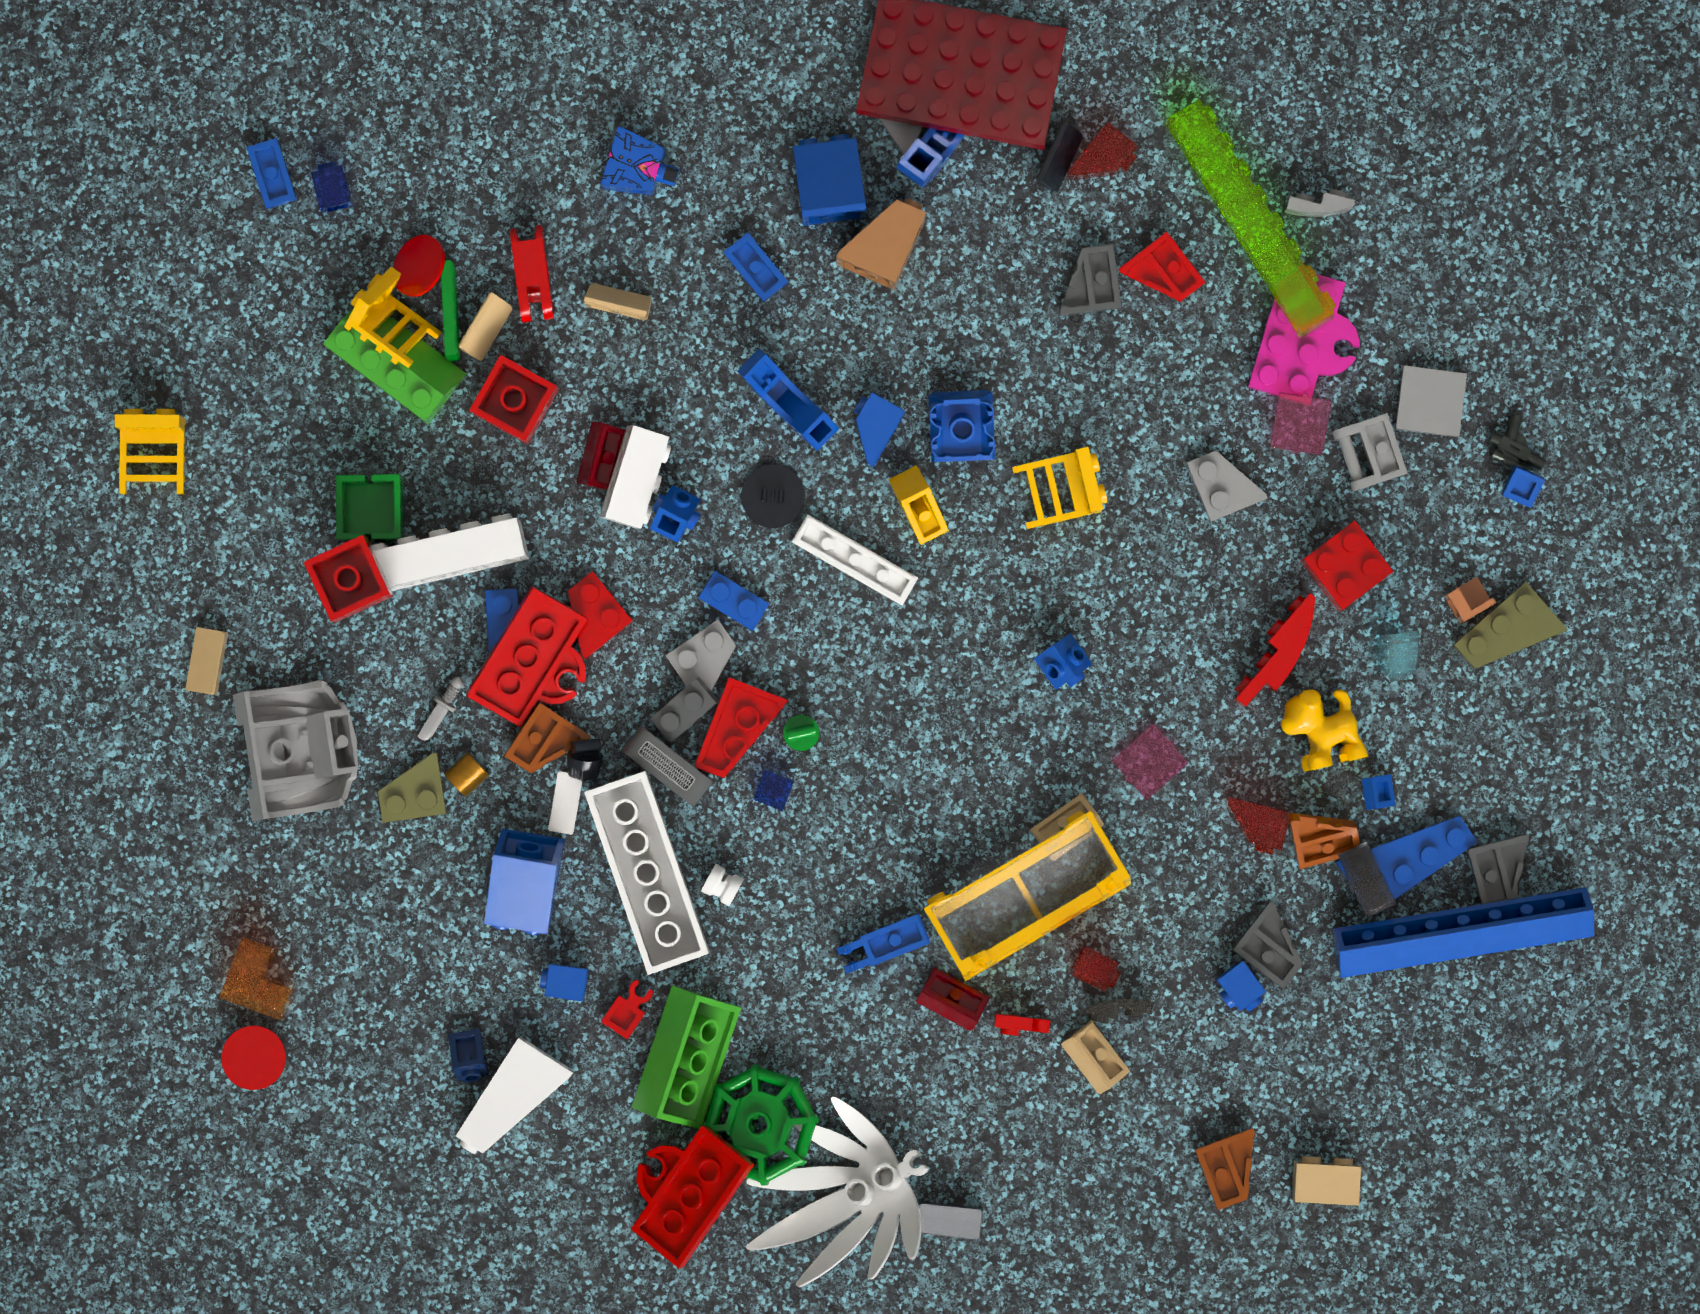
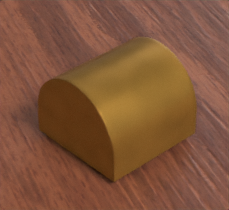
[444,752,490,797]

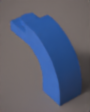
[897,128,965,188]
[737,348,839,451]

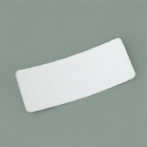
[548,771,582,835]

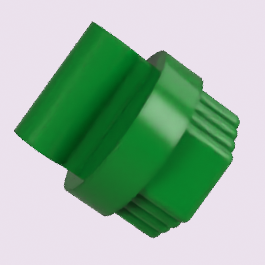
[783,715,819,751]

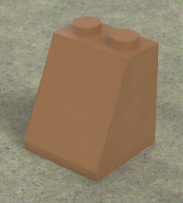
[836,198,926,291]

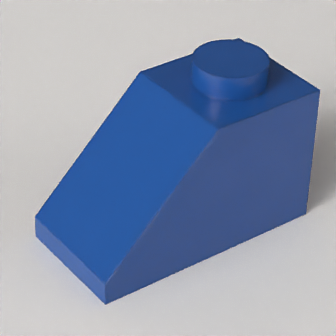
[854,392,905,469]

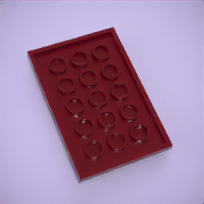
[856,0,1067,150]

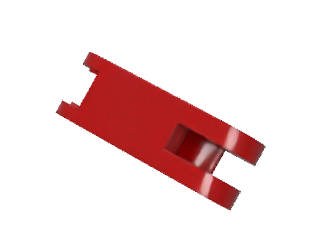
[510,225,554,323]

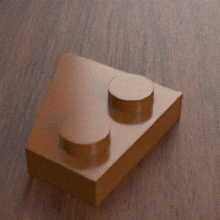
[504,702,591,773]
[1287,813,1362,869]
[1194,1128,1255,1210]

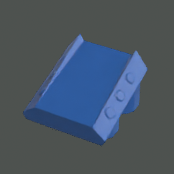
[929,389,995,462]

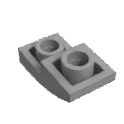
[1284,189,1355,217]

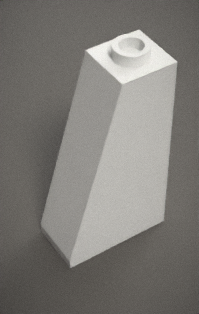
[456,1036,574,1154]

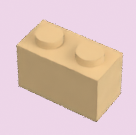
[1292,1156,1361,1206]

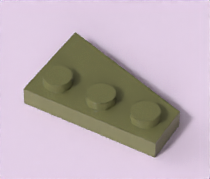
[1453,582,1568,669]

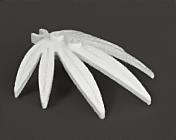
[746,1097,929,1287]

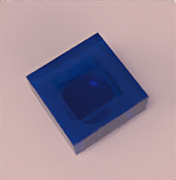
[753,770,794,811]

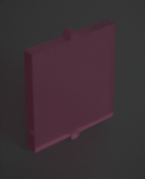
[1270,392,1332,455]
[1112,724,1188,800]

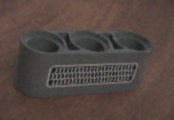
[621,725,713,807]

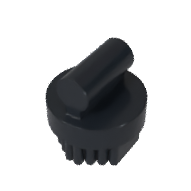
[567,739,603,781]

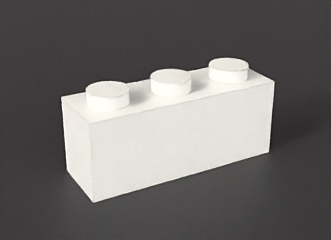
[599,425,671,529]

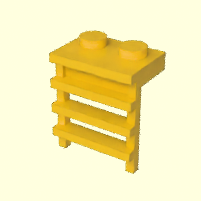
[344,267,442,368]
[115,409,186,494]
[1012,447,1107,529]

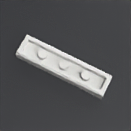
[792,514,918,606]

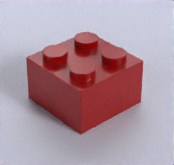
[469,355,559,445]
[1300,521,1394,612]
[303,535,394,623]

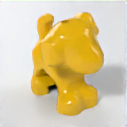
[1281,689,1368,772]

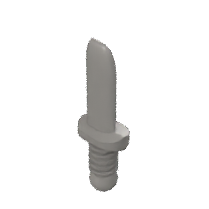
[417,677,464,741]

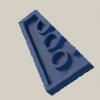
[1335,816,1478,915]

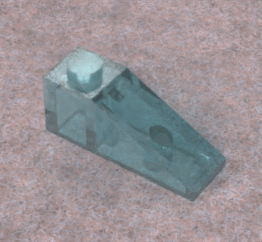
[1375,631,1420,682]

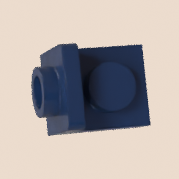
[448,1028,489,1082]

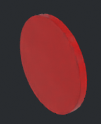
[393,235,445,297]
[221,1026,286,1090]

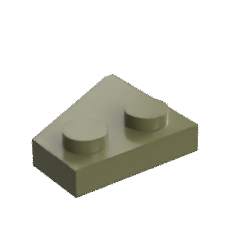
[378,753,447,823]

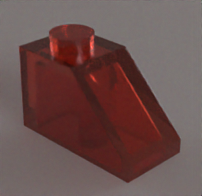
[1066,122,1137,180]
[1225,797,1290,855]
[1069,945,1121,992]

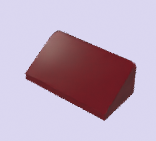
[577,422,626,491]
[916,967,990,1031]

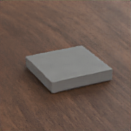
[1395,365,1467,438]

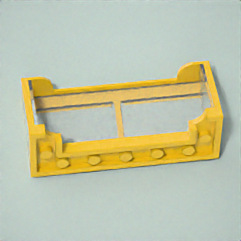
[924,810,1131,981]

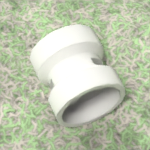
[701,864,744,906]

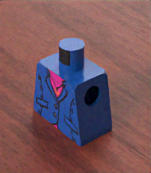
[601,126,680,195]

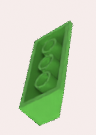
[323,308,467,425]
[631,985,741,1129]

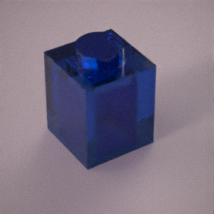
[311,162,354,214]

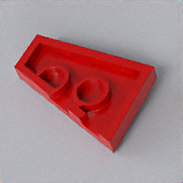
[694,677,789,778]

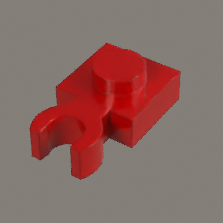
[601,979,654,1040]
[994,1013,1050,1036]

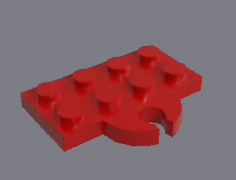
[465,585,588,727]
[631,1125,755,1269]

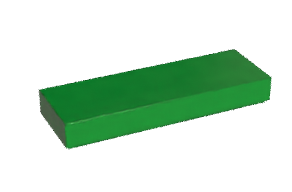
[441,260,460,361]

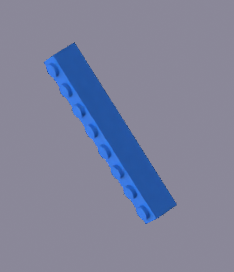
[1333,887,1594,978]

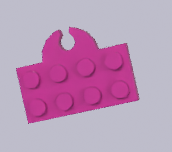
[1248,265,1360,406]

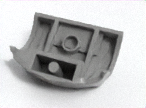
[233,680,358,821]

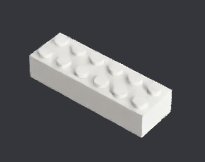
[371,514,530,591]
[584,771,710,975]

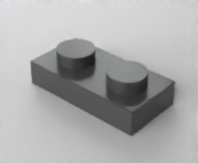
[650,677,719,743]

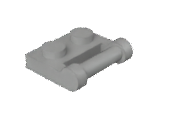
[1332,413,1408,492]

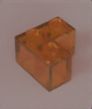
[219,936,295,1020]

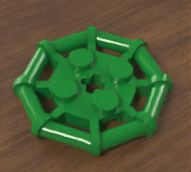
[704,1064,819,1186]

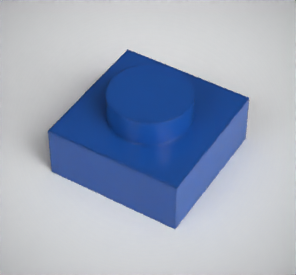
[1501,465,1545,508]
[1361,774,1396,810]

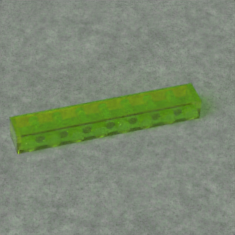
[1166,99,1335,339]

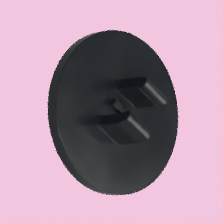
[741,464,805,528]

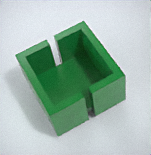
[336,474,404,542]

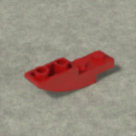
[1234,593,1315,707]

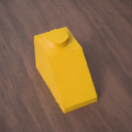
[888,465,949,545]

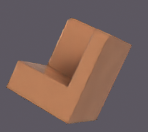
[1444,578,1496,624]

